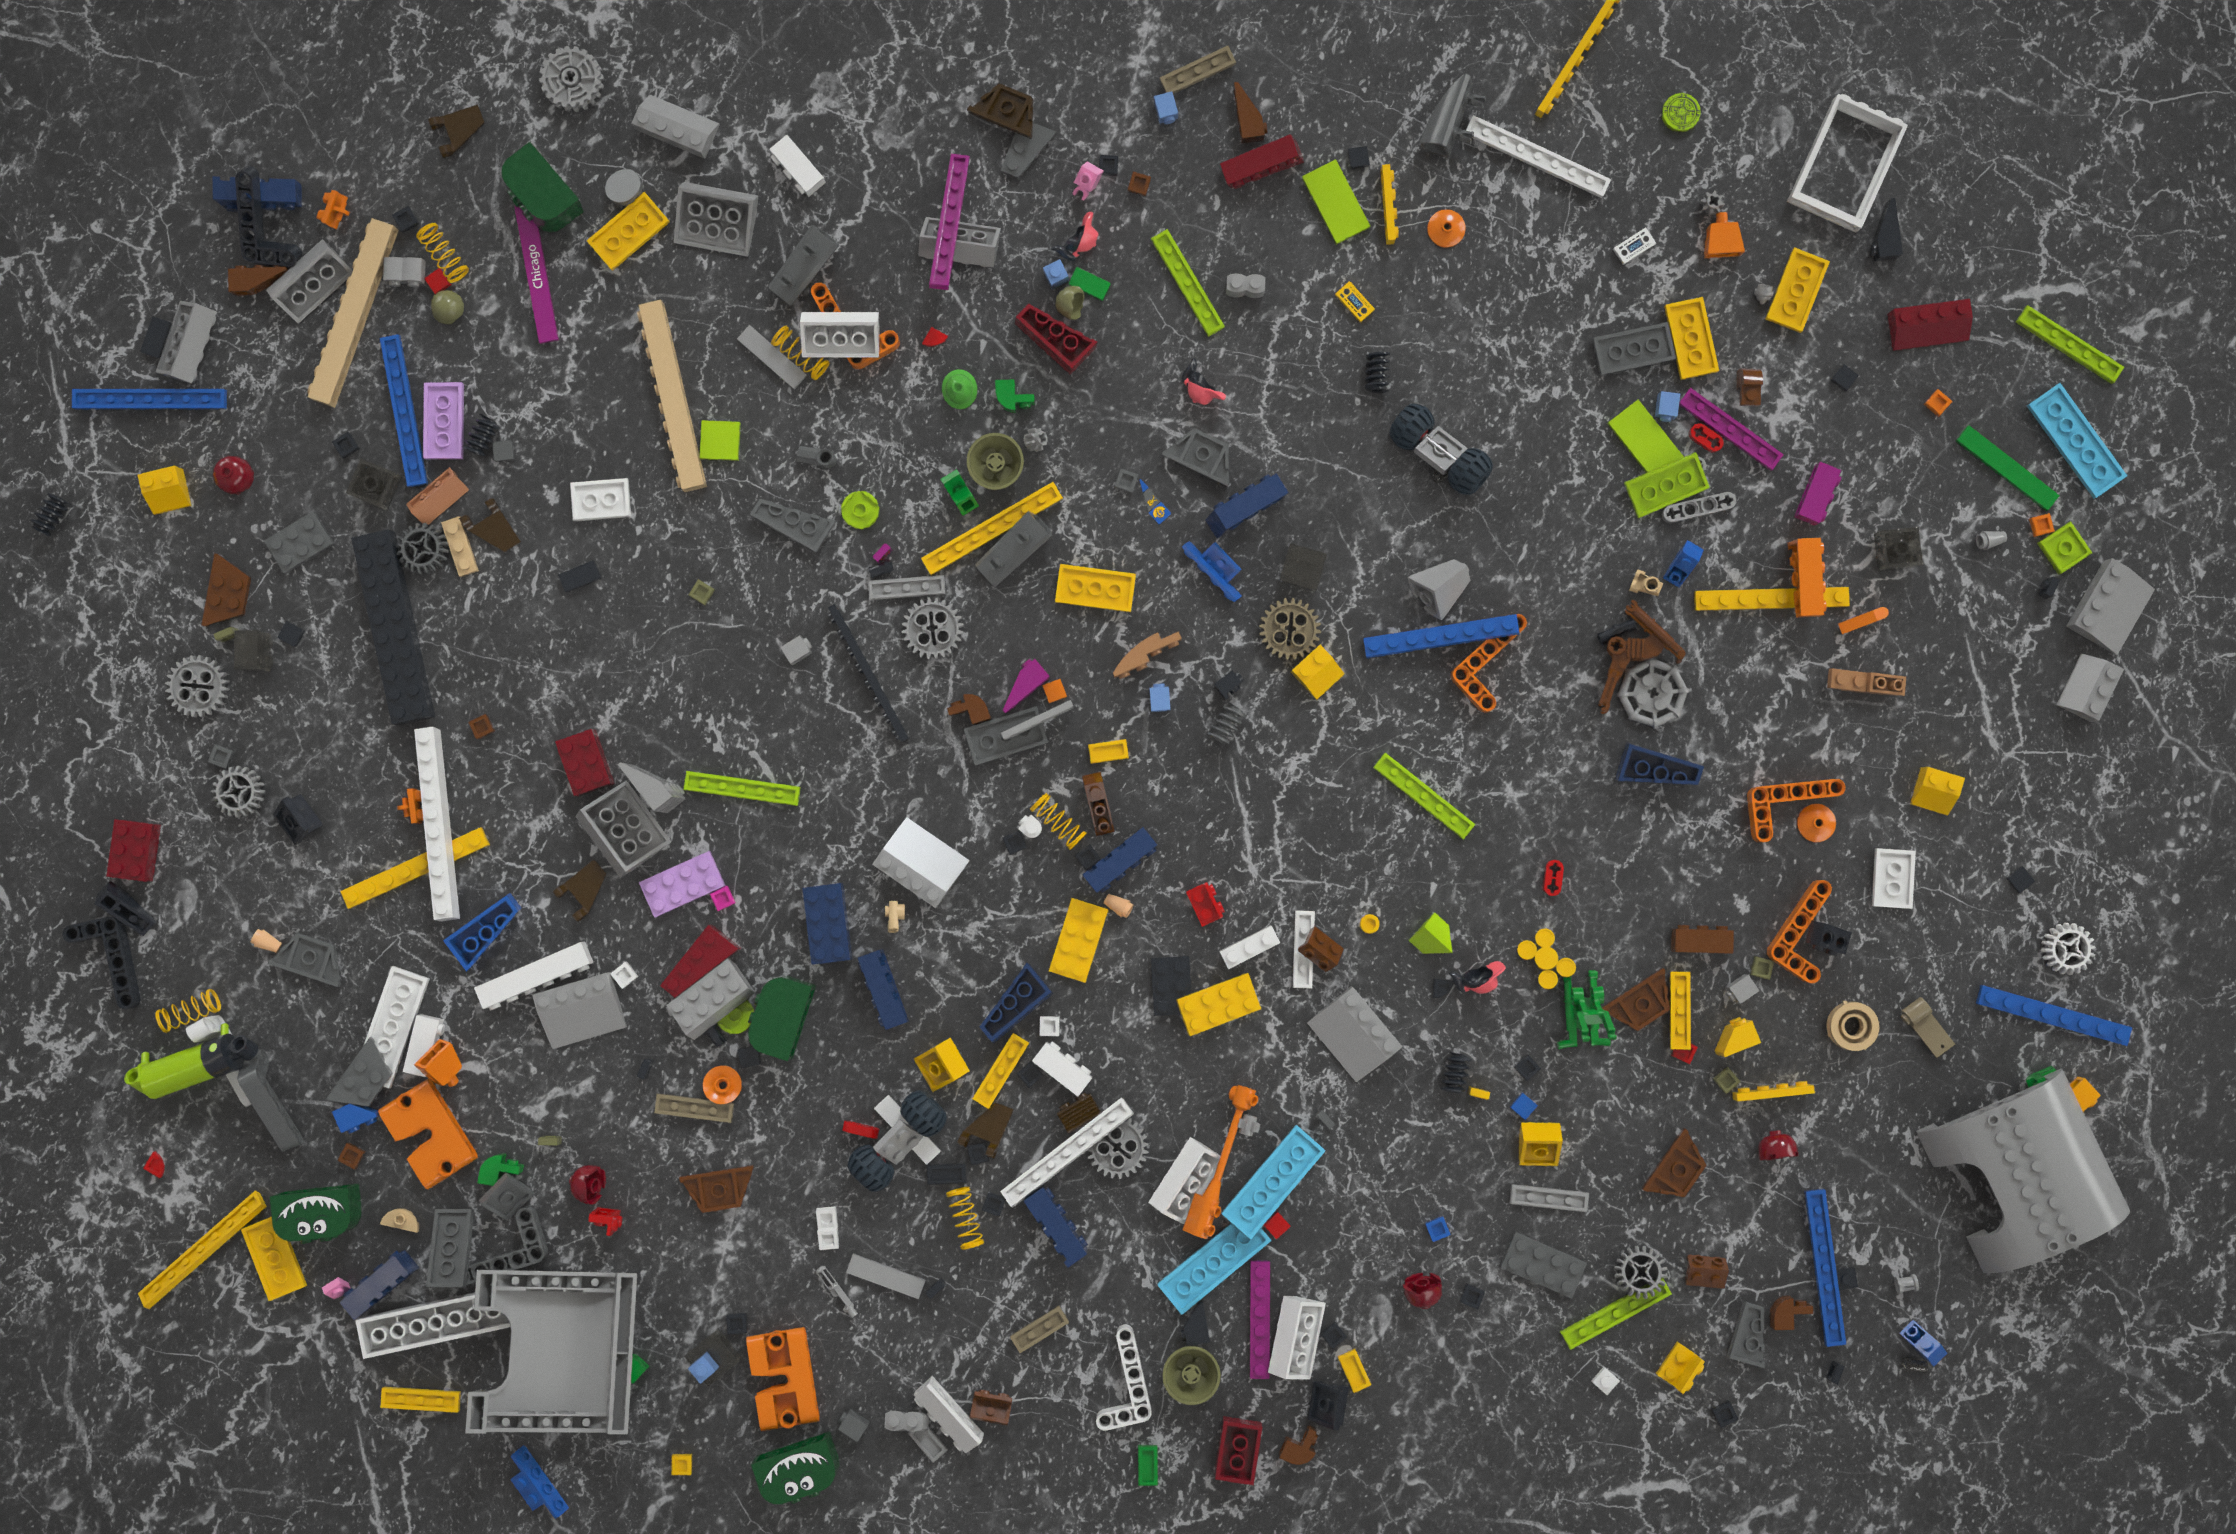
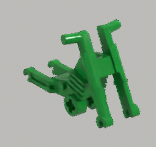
[1557,970,1617,1049]

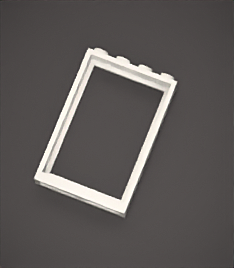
[1787,94,1908,233]

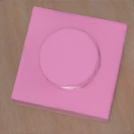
[322,1277,351,1299]

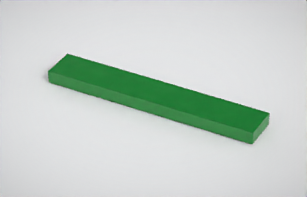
[1955,425,2060,511]

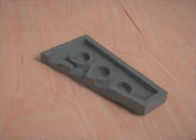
[750,499,836,554]

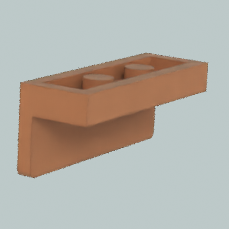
[406,467,469,525]

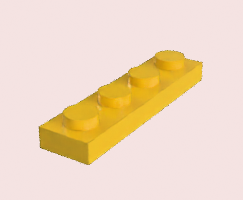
[1381,164,1399,245]
[1670,972,1691,1050]
[972,1033,1029,1109]
[1732,1081,1815,1101]
[380,1387,461,1413]

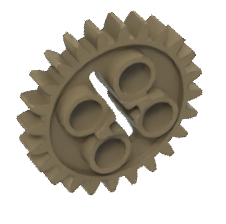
[1259,598,1321,660]

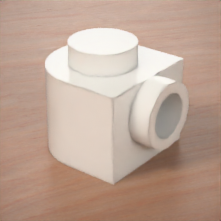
[1018,815,1042,838]

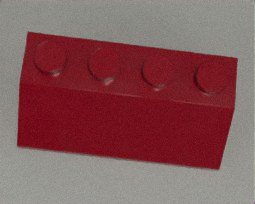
[1887,299,1973,351]

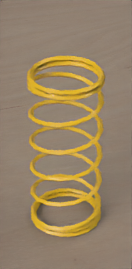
[416,223,469,283]
[771,326,830,380]
[1030,793,1087,850]
[155,989,221,1033]
[946,1187,984,1250]

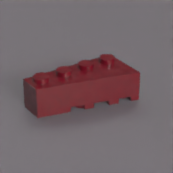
[1220,134,1305,189]
[1014,304,1098,375]
[660,925,741,998]

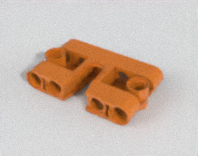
[378,1078,478,1189]
[746,1327,819,1431]

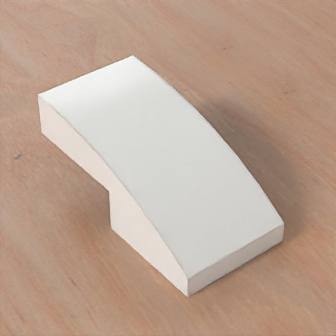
[816,1206,839,1250]

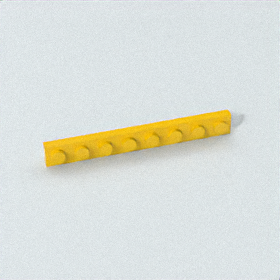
[1535,0,1620,118]
[921,482,1063,575]
[1694,587,1850,611]
[340,827,490,909]
[138,1191,267,1309]

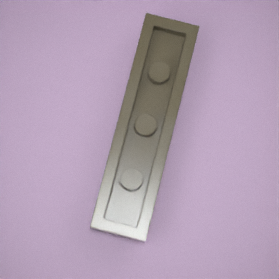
[1160,46,1236,94]
[654,1093,734,1123]

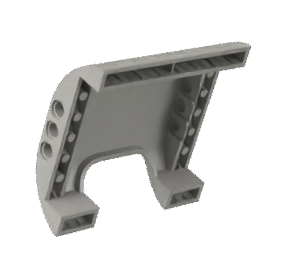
[1916,1068,2130,1273]
[465,1270,637,1434]

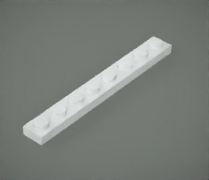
[1466,115,1611,198]
[1000,1098,1134,1207]

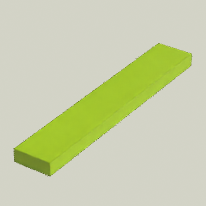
[1151,229,1225,337]
[2016,305,2124,384]
[1373,753,1475,839]
[683,771,801,806]
[1560,1278,1672,1350]

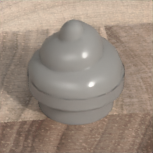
[1754,284,1774,305]

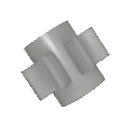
[1699,190,1725,216]
[1024,428,1047,452]
[1237,1114,1261,1136]

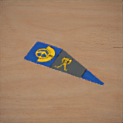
[1140,479,1171,524]

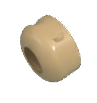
[1827,1001,1879,1051]

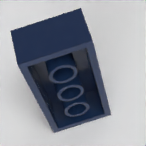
[802,883,852,965]

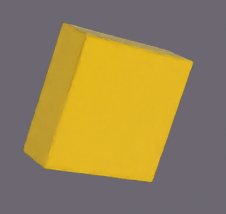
[1467,1086,1490,1100]
[671,1454,692,1475]

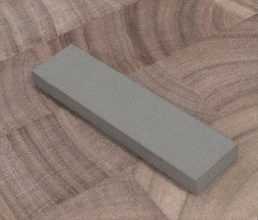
[737,325,807,390]
[868,575,946,600]
[1001,700,1074,740]
[1509,1184,1589,1212]
[846,1253,926,1299]

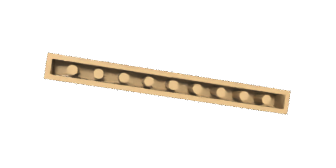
[308,218,399,408]
[637,300,707,492]

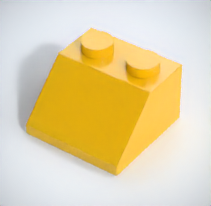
[138,466,192,515]
[1291,644,1344,700]
[1910,767,1965,815]
[1715,1017,1761,1057]
[914,1038,969,1092]
[1519,1122,1563,1166]

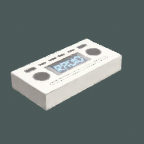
[1613,228,1656,265]

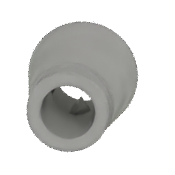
[1976,531,2007,550]

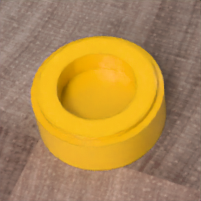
[1360,914,1379,934]

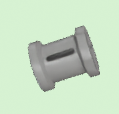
[1894,1274,1919,1294]

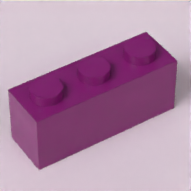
[1794,462,1842,526]

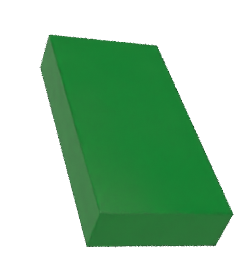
[1068,267,1111,301]
[1138,1445,1158,1486]

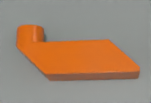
[1838,607,1889,634]

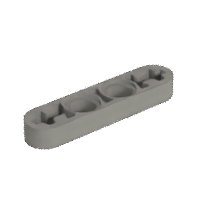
[1662,492,1736,523]

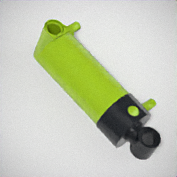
[124,1023,259,1099]

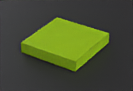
[700,420,741,461]
[2037,521,2092,575]

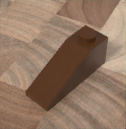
[1233,82,1268,144]

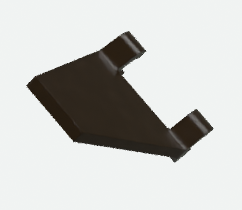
[428,104,485,158]
[459,498,521,552]
[553,860,606,922]
[957,1103,1014,1159]

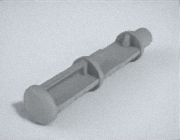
[816,1266,858,1318]

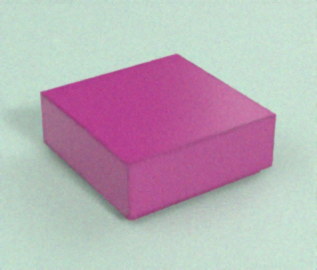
[710,886,736,911]

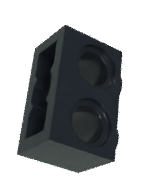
[1805,920,1852,956]

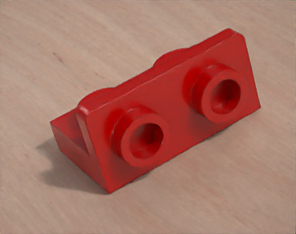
[1186,882,1225,927]
[588,1207,623,1236]

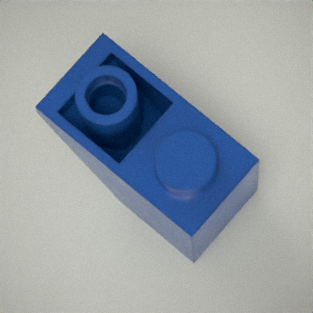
[1663,540,1704,588]
[332,1104,380,1134]
[1900,1320,1947,1367]

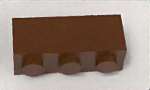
[1671,925,1734,954]

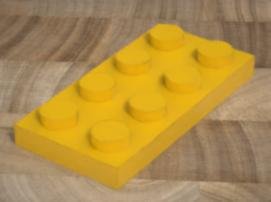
[587,192,670,271]
[1765,247,1830,333]
[1664,297,1719,380]
[1055,564,1136,612]
[1049,898,1108,983]
[1176,973,1261,1036]
[241,1217,307,1301]

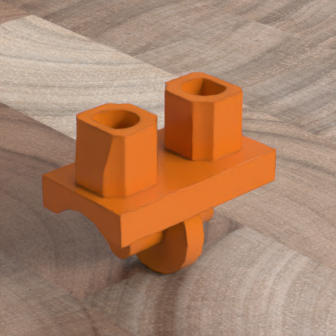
[317,190,350,229]
[397,788,424,824]

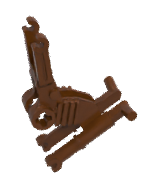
[1598,600,1686,714]

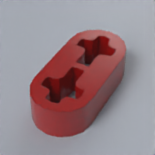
[1689,423,1724,453]
[1543,860,1564,896]
[842,1120,880,1139]

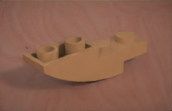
[1113,632,1182,679]
[1827,669,1906,696]

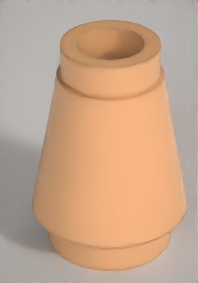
[1104,894,1134,918]
[250,929,282,953]

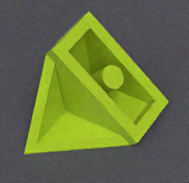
[1409,912,1452,954]

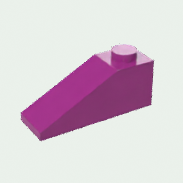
[1003,659,1050,714]

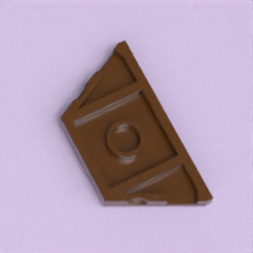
[201,553,251,627]
[1602,968,1670,1031]
[1641,1128,1707,1197]
[679,1165,754,1213]

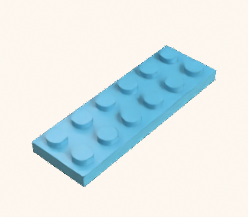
[2027,383,2127,499]
[1221,1125,1326,1240]
[1157,1223,1271,1315]

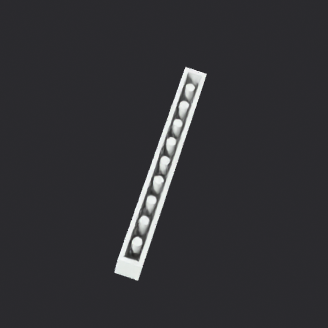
[414,727,460,921]

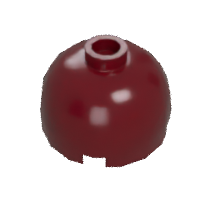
[213,456,254,495]
[1758,1130,1799,1161]
[569,1165,606,1205]
[1403,1273,1442,1309]

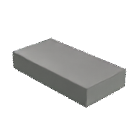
[908,1427,948,1463]

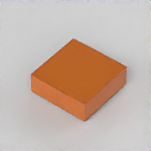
[1924,389,1952,417]
[2029,513,2055,537]
[1042,679,1067,704]

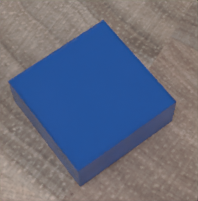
[1510,1093,1538,1120]
[1425,1216,1451,1242]

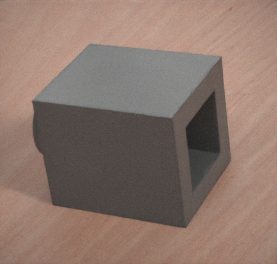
[838,1409,870,1442]

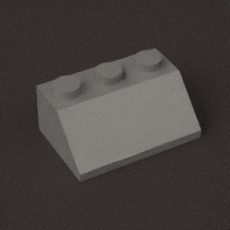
[2056,654,2124,722]

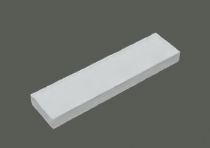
[1293,911,1315,988]
[874,1095,941,1165]

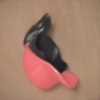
[1051,212,1098,260]
[1182,358,1226,405]
[1449,961,1506,994]

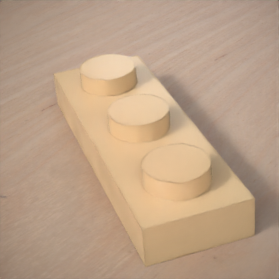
[441,517,479,577]

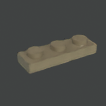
[1010,1305,1070,1353]

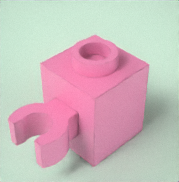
[1073,162,1104,200]

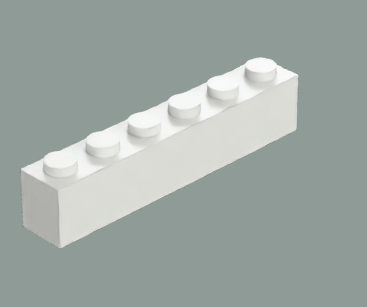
[474,942,594,1011]

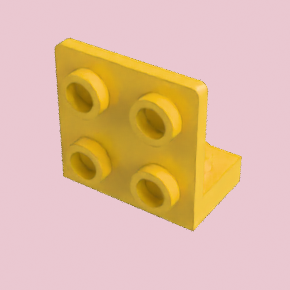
[1656,1342,1705,1394]

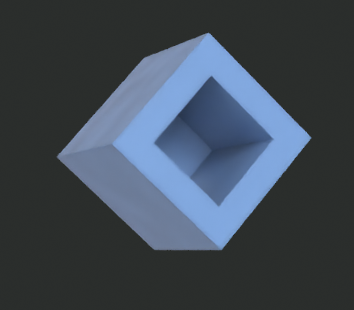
[1154,91,1178,124]
[1043,259,1069,289]
[1655,391,1680,422]
[1149,684,1171,712]
[688,1352,719,1384]

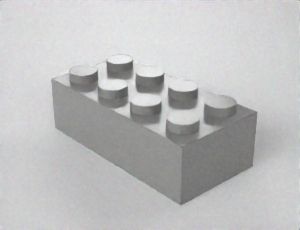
[666,958,755,1040]

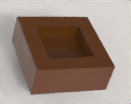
[1128,172,1151,197]
[468,714,495,740]
[338,1143,366,1169]

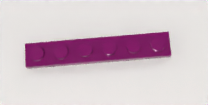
[1679,388,1784,471]
[1250,1261,1270,1379]

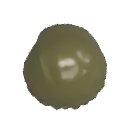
[1055,285,1085,320]
[431,290,464,325]

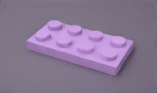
[423,382,464,460]
[639,851,725,917]

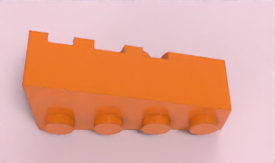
[1788,538,1827,617]

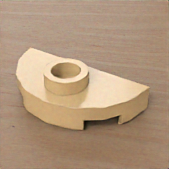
[380,1209,419,1233]

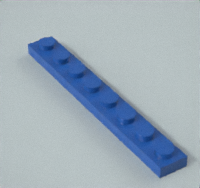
[380,334,428,488]
[72,389,227,409]
[1364,614,1520,658]
[1976,985,2132,1046]
[1804,1189,1846,1347]

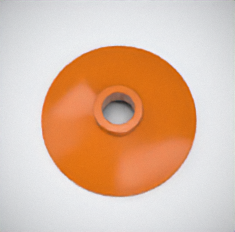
[1427,210,1466,248]
[1797,804,1836,842]
[703,1066,742,1104]

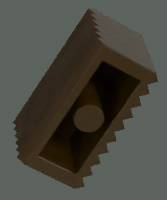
[1057,1092,1102,1134]

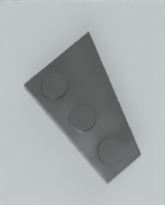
[1001,123,1057,179]
[1727,1301,1765,1368]

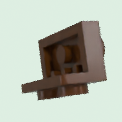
[1298,926,1344,972]
[1685,1255,1729,1289]
[970,1390,1013,1426]

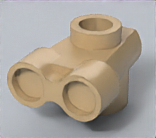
[1629,569,1663,596]
[885,901,905,933]

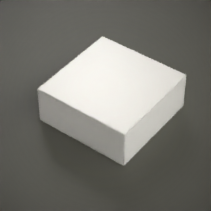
[610,962,638,989]
[1040,1016,1060,1036]

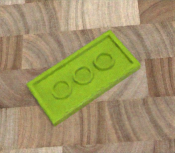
[1302,159,1370,245]
[1607,400,1684,473]
[1624,452,1710,518]

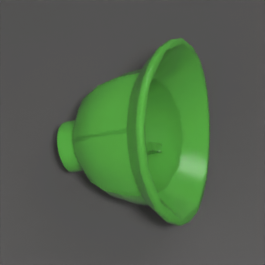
[942,369,977,409]

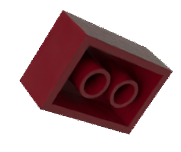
[555,729,615,797]
[106,819,161,882]
[1214,1416,1262,1486]

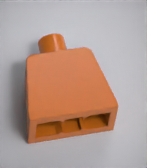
[1704,212,1745,258]
[414,1039,462,1087]

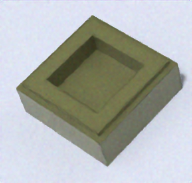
[688,579,715,605]
[213,627,240,642]
[1750,956,1775,980]
[1713,1067,1741,1094]
[538,1136,562,1146]

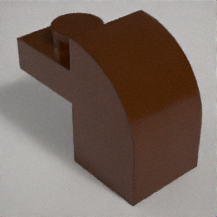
[1737,368,1763,407]
[947,694,991,725]
[1770,1295,1813,1330]
[1278,1425,1318,1465]

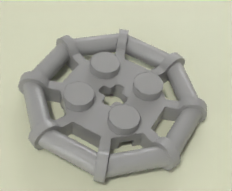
[1617,658,1689,729]

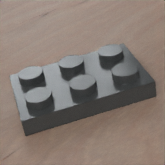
[264,511,334,574]

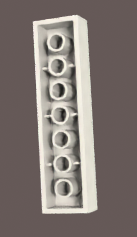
[356,1292,510,1359]

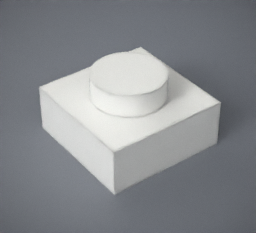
[1591,1367,1620,1395]

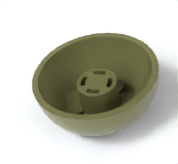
[967,433,1024,490]
[1163,1346,1221,1405]

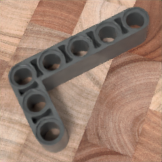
[237,1049,303,1152]
[466,1206,548,1285]

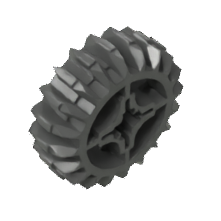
[396,523,449,575]

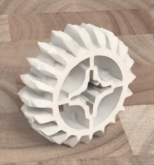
[2041,923,2096,975]

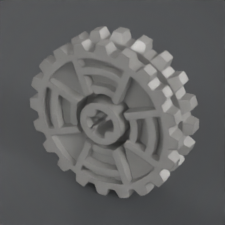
[539,46,604,112]

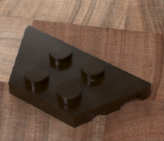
[967,83,1033,139]

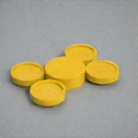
[1517,928,1576,989]

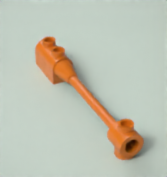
[1183,1085,1258,1239]

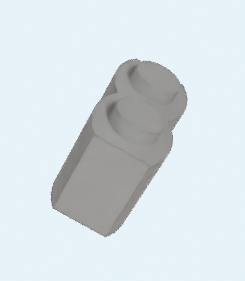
[383,257,426,287]
[1226,273,1265,298]
[884,1411,929,1432]

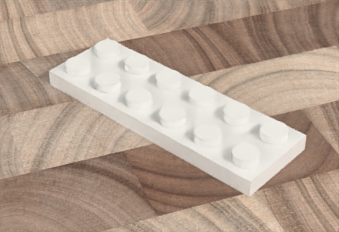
[364,966,430,1088]

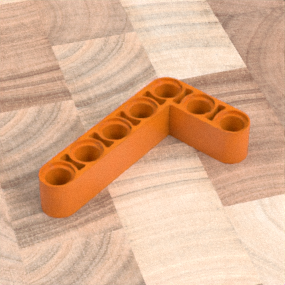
[811,283,900,369]
[1450,614,1527,713]
[1747,779,1846,842]
[1767,880,1832,983]

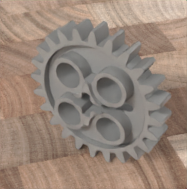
[902,597,964,660]
[165,655,230,717]
[1087,1118,1149,1179]

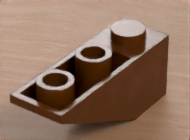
[228,265,289,296]
[1082,772,1115,836]

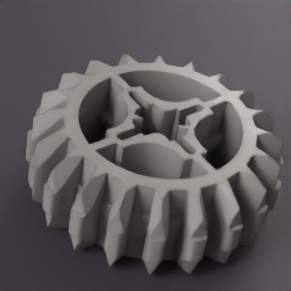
[211,766,265,818]
[1614,1246,1668,1299]

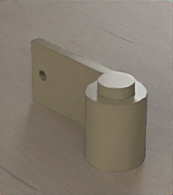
[1900,997,1955,1058]

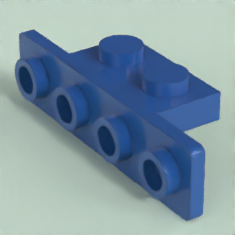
[1182,541,1242,602]
[510,1445,569,1519]

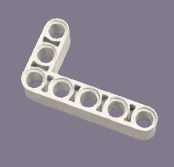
[186,1015,251,1107]
[1096,1324,1151,1431]

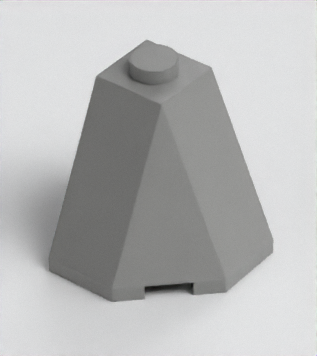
[1408,559,1471,620]

